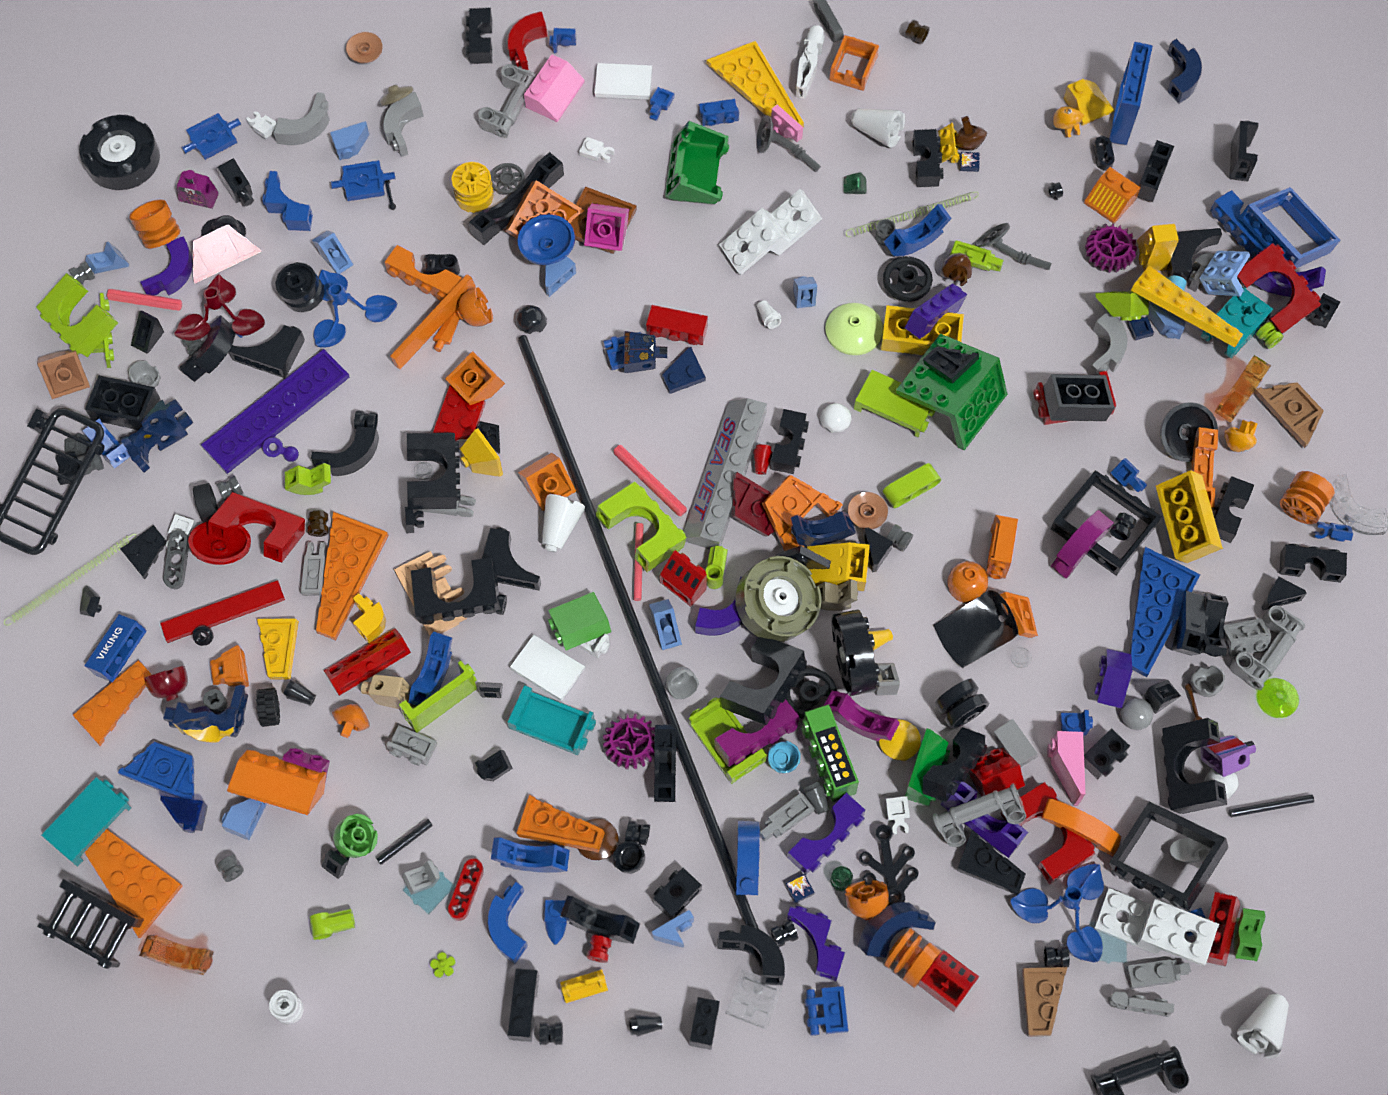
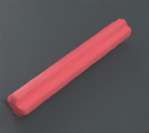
[107,289,182,311]

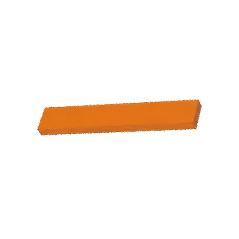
[390,275,476,369]

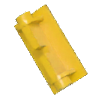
[938,123,960,163]
[560,969,608,1003]

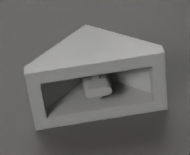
[876,663,900,696]

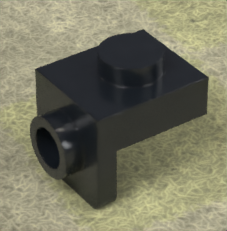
[55,452,80,485]
[475,750,513,781]

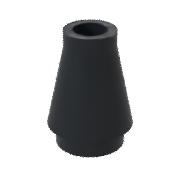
[283,680,316,706]
[629,1014,662,1037]

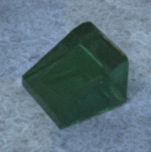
[844,172,867,194]

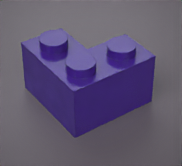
[1094,649,1133,708]

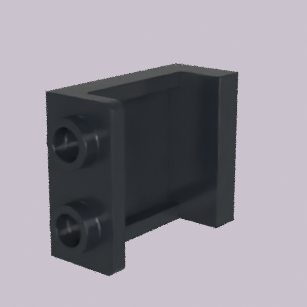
[1229,121,1259,181]

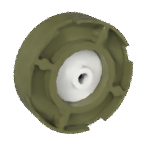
[735,556,821,642]

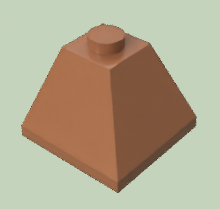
[37,350,90,399]

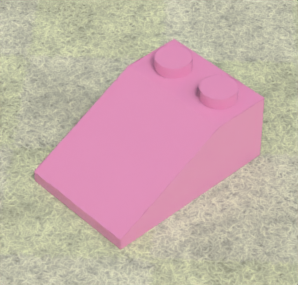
[1047,731,1085,806]

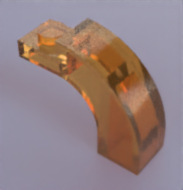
[1214,355,1272,422]
[139,935,214,975]

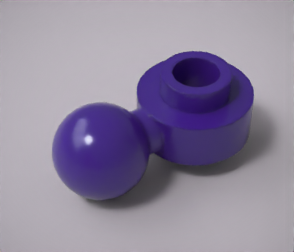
[263,437,299,462]

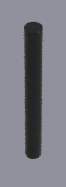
[1229,794,1314,818]

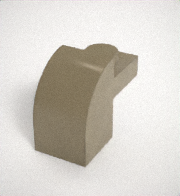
[816,580,858,611]

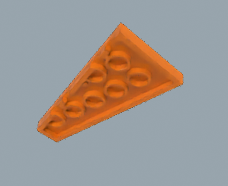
[316,512,389,641]
[84,829,183,938]

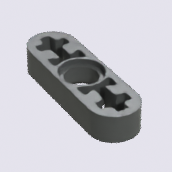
[813,0,844,42]
[164,530,189,590]

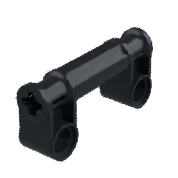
[1091,1046,1189,1095]

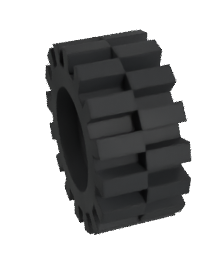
[256,687,280,727]

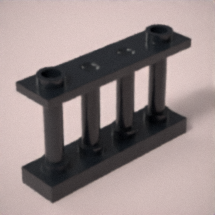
[37,879,144,969]

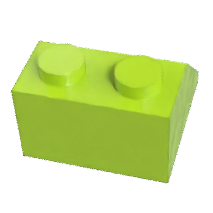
[1096,291,1149,321]

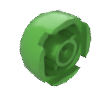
[333,814,378,858]

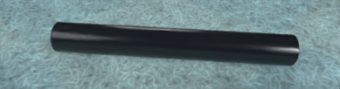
[376,819,433,865]

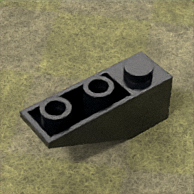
[1172,591,1205,656]

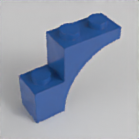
[263,171,313,231]

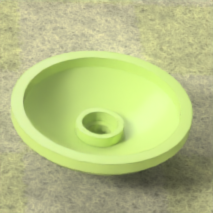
[825,303,883,355]

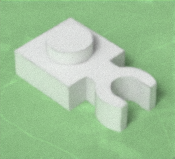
[246,111,277,139]
[579,137,615,163]
[166,514,196,551]
[885,796,910,835]

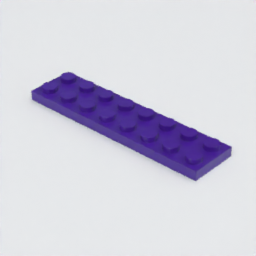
[201,349,350,474]

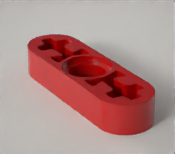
[448,859,484,921]

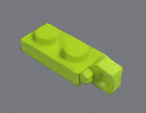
[949,240,1004,272]

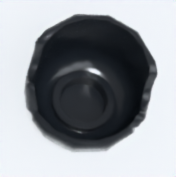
[516,305,547,334]
[613,841,646,874]

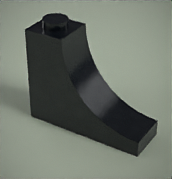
[1167,228,1222,281]
[229,325,305,379]
[482,527,541,591]

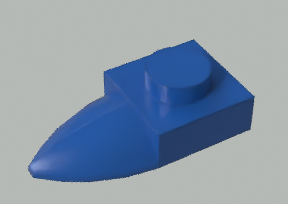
[545,900,567,945]

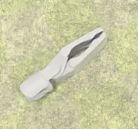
[796,25,824,99]

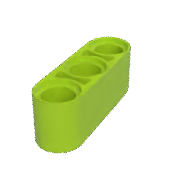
[882,463,942,508]

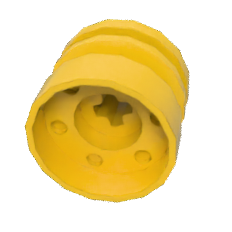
[451,162,494,213]

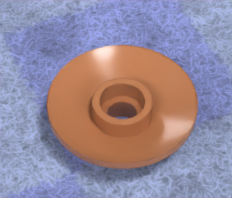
[346,32,383,63]
[848,492,888,529]

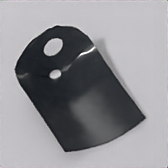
[934,590,1018,668]

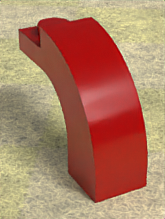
[508,11,548,70]

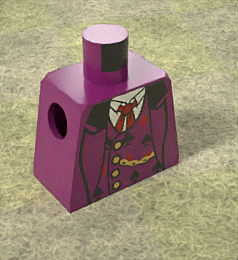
[177,170,219,209]

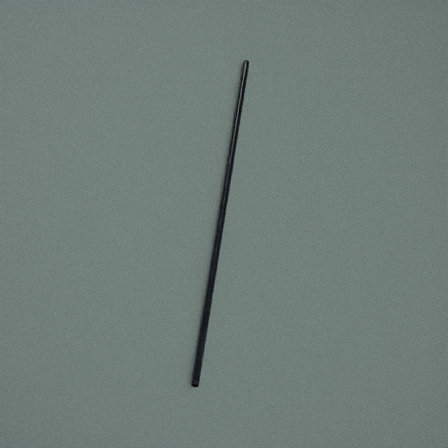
[518,335,759,929]

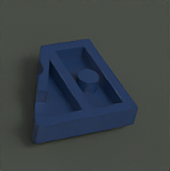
[662,347,706,394]

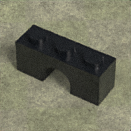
[466,8,493,64]
[912,129,944,187]
[1137,140,1174,202]
[771,409,809,474]
[1213,476,1254,543]
[1279,543,1347,583]
[507,968,540,1042]

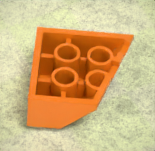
[504,180,584,239]

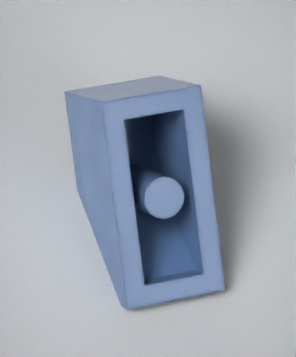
[330,121,370,160]
[312,230,354,274]
[545,257,576,297]
[793,276,817,308]
[1148,301,1186,339]
[649,599,682,650]
[222,799,267,840]

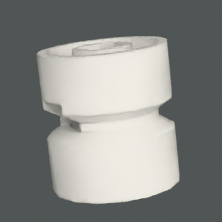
[269,990,304,1024]

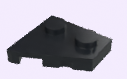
[120,525,167,579]

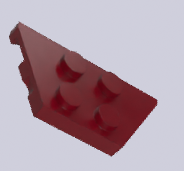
[732,472,775,537]

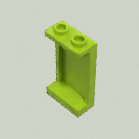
[854,370,936,437]
[399,660,477,733]
[689,697,767,784]

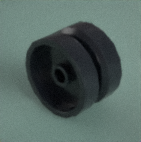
[275,262,325,313]
[934,678,990,729]

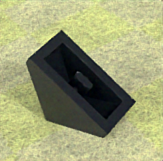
[131,310,164,354]
[863,527,893,573]
[1262,576,1307,610]
[1142,680,1181,714]

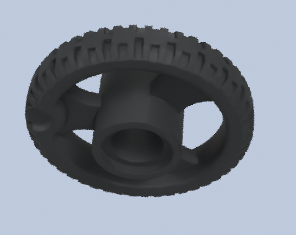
[883,256,933,302]
[786,668,837,719]

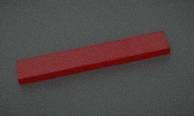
[160,580,285,643]

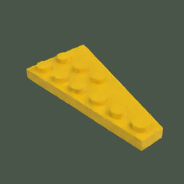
[706,41,804,128]
[1131,265,1243,347]

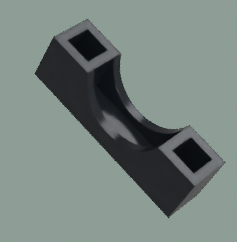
[923,727,987,802]

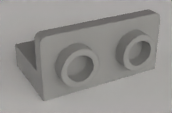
[1223,618,1271,657]

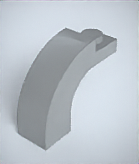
[274,92,330,145]
[384,92,424,157]
[1088,312,1127,375]

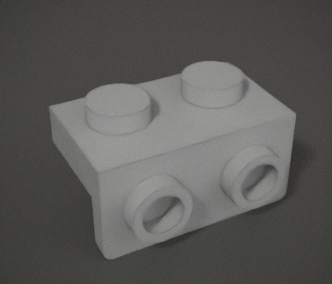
[386,725,437,766]

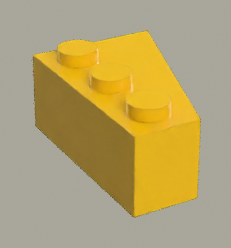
[1137,224,1179,271]

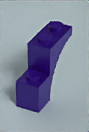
[787,906,845,982]

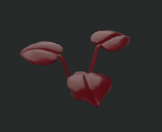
[174,274,265,341]

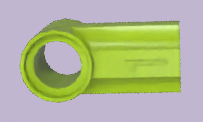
[705,546,728,589]
[309,909,355,940]

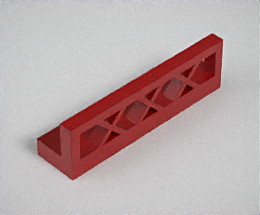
[324,628,411,696]

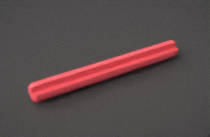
[613,445,687,517]

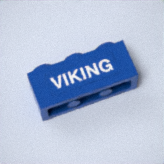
[84,614,147,683]

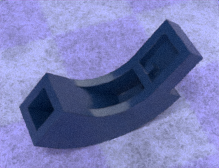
[1167,38,1202,104]
[791,511,856,546]
[858,902,936,958]

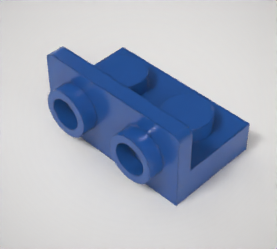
[699,99,739,126]

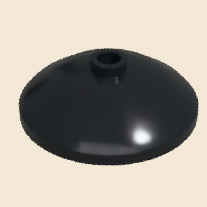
[1160,402,1218,462]

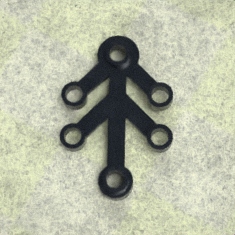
[859,825,919,906]

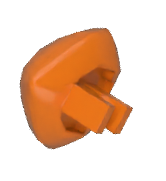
[332,704,370,738]

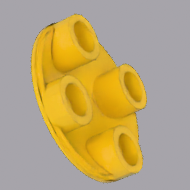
[879,720,921,761]

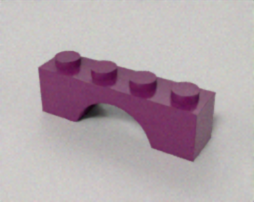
[715,699,799,767]

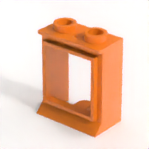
[829,35,879,91]
[986,515,1018,579]

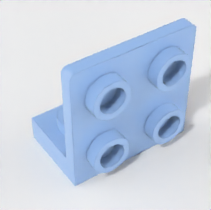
[1199,251,1250,296]

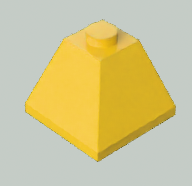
[1063,79,1114,126]
[460,428,503,477]

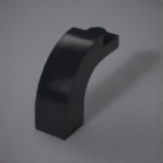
[180,315,235,382]
[311,426,379,476]
[1201,593,1229,657]
[654,725,676,802]
[560,896,640,944]
[717,925,785,986]

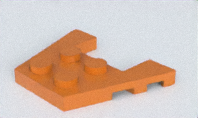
[762,475,843,551]

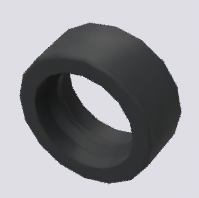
[193,483,218,523]

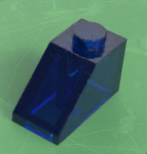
[160,796,208,833]

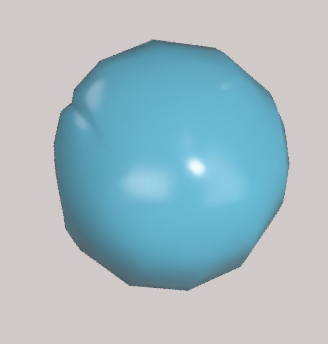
[768,741,801,773]

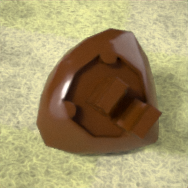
[955,116,987,151]
[940,253,972,286]

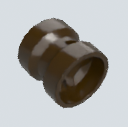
[905,19,930,44]
[308,510,328,537]

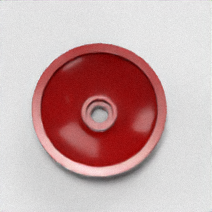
[188,522,251,565]

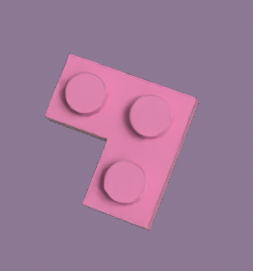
[771,105,803,142]

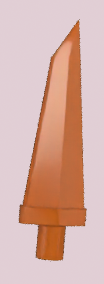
[433,307,460,352]

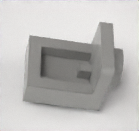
[402,860,440,895]

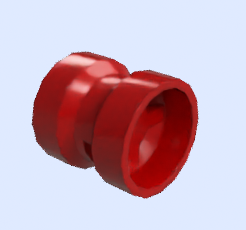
[586,935,612,963]

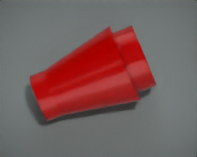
[753,444,773,475]

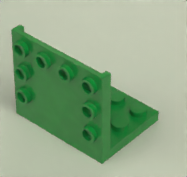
[896,334,1008,451]

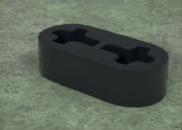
[1093,136,1115,171]

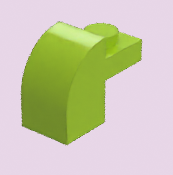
[285,463,331,495]

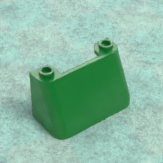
[665,121,729,204]

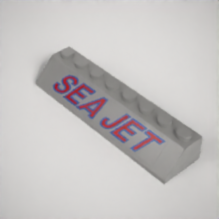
[684,398,767,549]

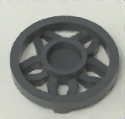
[490,163,525,195]

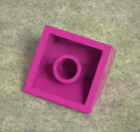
[584,204,629,251]

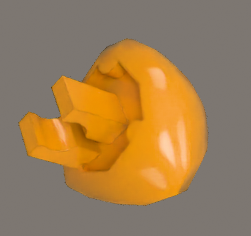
[1053,106,1084,138]
[1224,420,1258,452]

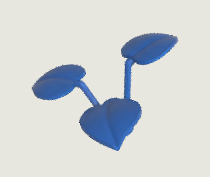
[314,269,397,348]
[1010,864,1104,963]

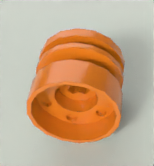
[129,199,181,249]
[1280,471,1335,524]
[884,928,941,989]

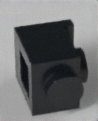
[1308,293,1341,328]

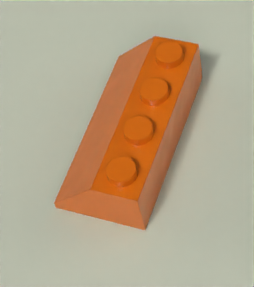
[227,750,327,815]

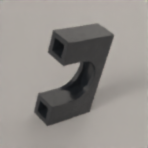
[407,433,461,510]
[411,557,501,625]
[720,637,807,725]
[1161,718,1227,814]

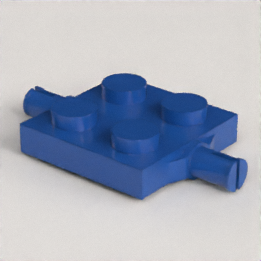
[182,113,241,160]
[331,160,396,201]

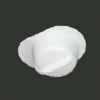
[1170,838,1211,868]

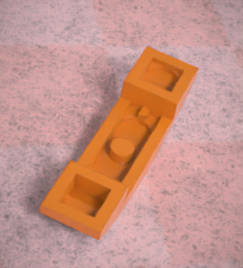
[1191,427,1218,508]
[1041,798,1122,857]

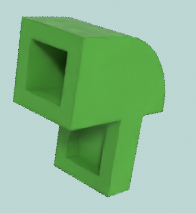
[1234,908,1266,961]

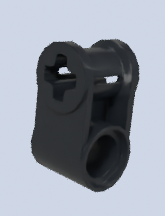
[423,254,460,275]

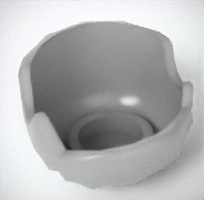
[128,361,161,387]
[1190,665,1225,697]
[665,667,699,699]
[1121,698,1153,730]

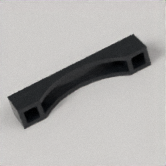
[469,152,564,245]

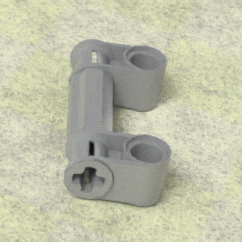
[478,64,537,138]
[1230,606,1305,690]
[933,784,1026,847]

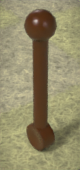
[1185,683,1202,721]

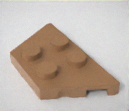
[1254,382,1324,448]

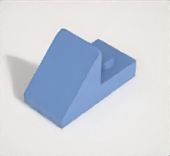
[85,241,129,274]
[652,910,694,948]

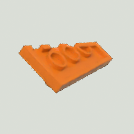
[73,660,152,746]
[516,795,605,853]

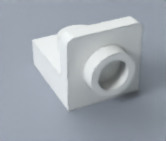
[578,634,610,658]

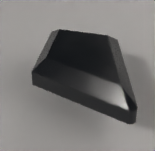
[478,421,501,454]
[80,585,102,617]

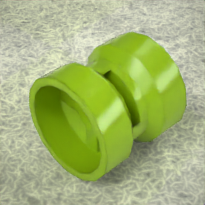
[1256,322,1284,349]

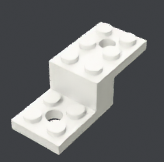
[719,189,822,275]
[1094,888,1219,967]

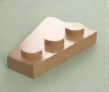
[1022,967,1067,1037]

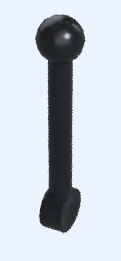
[385,180,396,210]

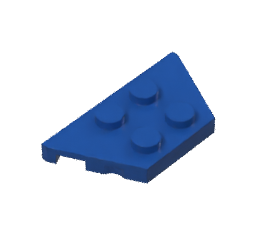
[118,742,194,803]

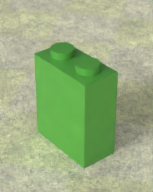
[547,592,612,651]

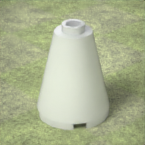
[851,108,905,147]
[542,494,585,552]
[1237,994,1289,1058]

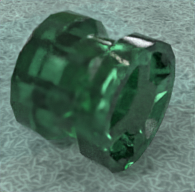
[830,866,853,891]

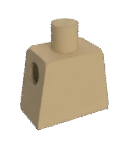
[361,675,411,709]

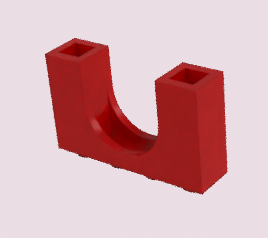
[1237,243,1321,334]
[208,492,305,563]
[1000,782,1095,885]

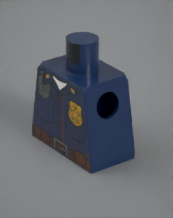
[624,331,668,373]

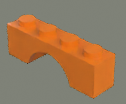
[385,245,462,301]

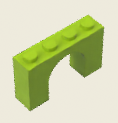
[36,273,118,358]
[596,481,687,572]

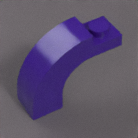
[141,236,193,296]
[1254,266,1326,297]
[695,576,743,636]

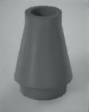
[804,781,830,815]

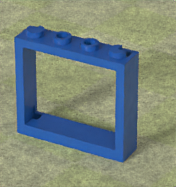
[1109,41,1153,145]
[1239,187,1341,268]

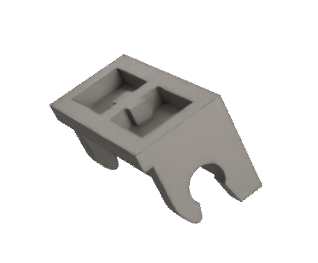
[994,719,1038,767]

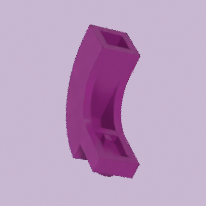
[1051,510,1114,579]
[824,690,900,741]

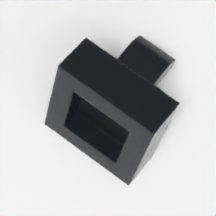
[405,507,424,533]
[322,849,350,879]

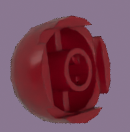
[144,666,188,702]

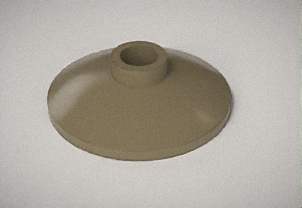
[379,84,414,106]

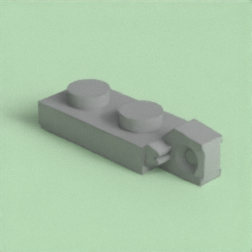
[760,793,815,842]
[1126,960,1191,989]

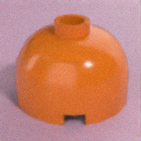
[457,287,493,327]
[947,561,988,603]
[845,880,889,921]

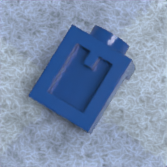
[550,28,577,53]
[1060,710,1093,736]

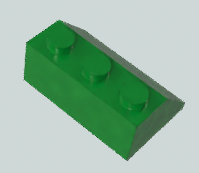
[905,728,951,806]

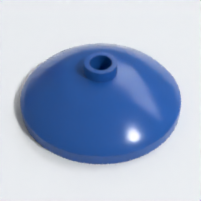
[518,214,575,265]

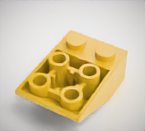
[807,542,870,591]

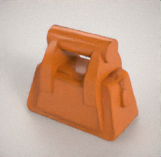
[210,645,249,687]

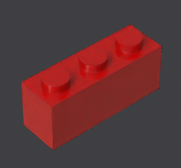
[646,305,708,345]
[1207,892,1240,966]

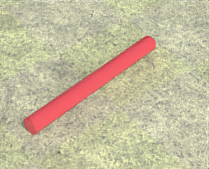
[633,523,644,601]

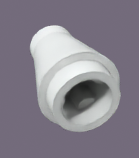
[757,301,781,329]

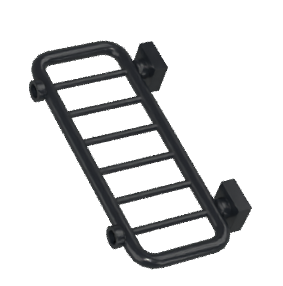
[0,408,105,555]

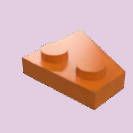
[1000,592,1038,638]

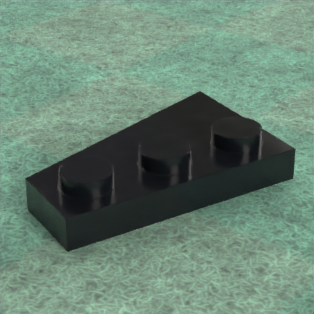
[957,830,1026,895]

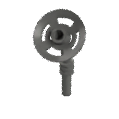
[757,115,821,172]
[976,223,1052,270]

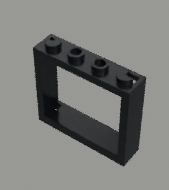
[1050,470,1162,576]
[1109,801,1228,911]

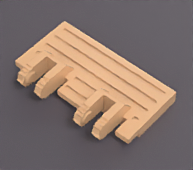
[394,551,467,636]

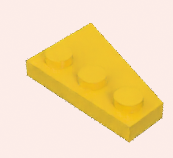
[257,619,299,680]

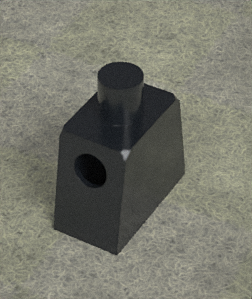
[217,158,254,206]

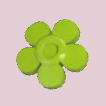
[430,952,456,978]

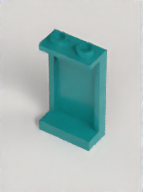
[507,685,596,755]
[41,777,131,867]

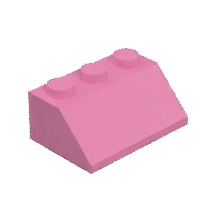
[524,54,585,122]

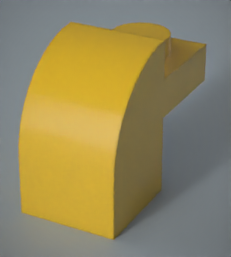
[353,593,386,643]

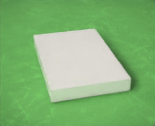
[595,63,652,100]
[510,635,585,702]

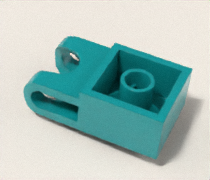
[1200,287,1273,359]

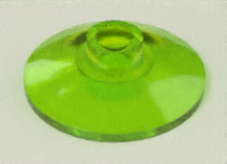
[1257,678,1299,718]

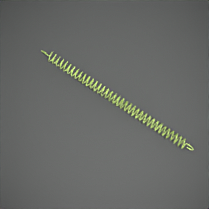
[846,192,978,237]
[4,534,136,626]

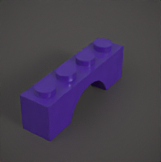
[905,283,967,339]
[940,782,1028,858]
[787,792,865,875]

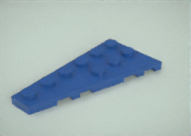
[1130,547,1200,677]

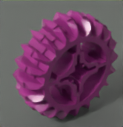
[1085,223,1137,273]
[603,713,655,770]

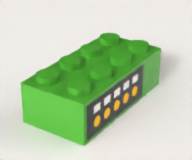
[801,705,859,802]

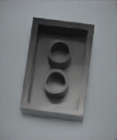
[1043,374,1115,421]
[85,375,160,430]

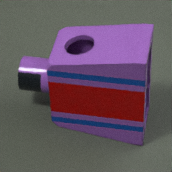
[1201,735,1256,777]

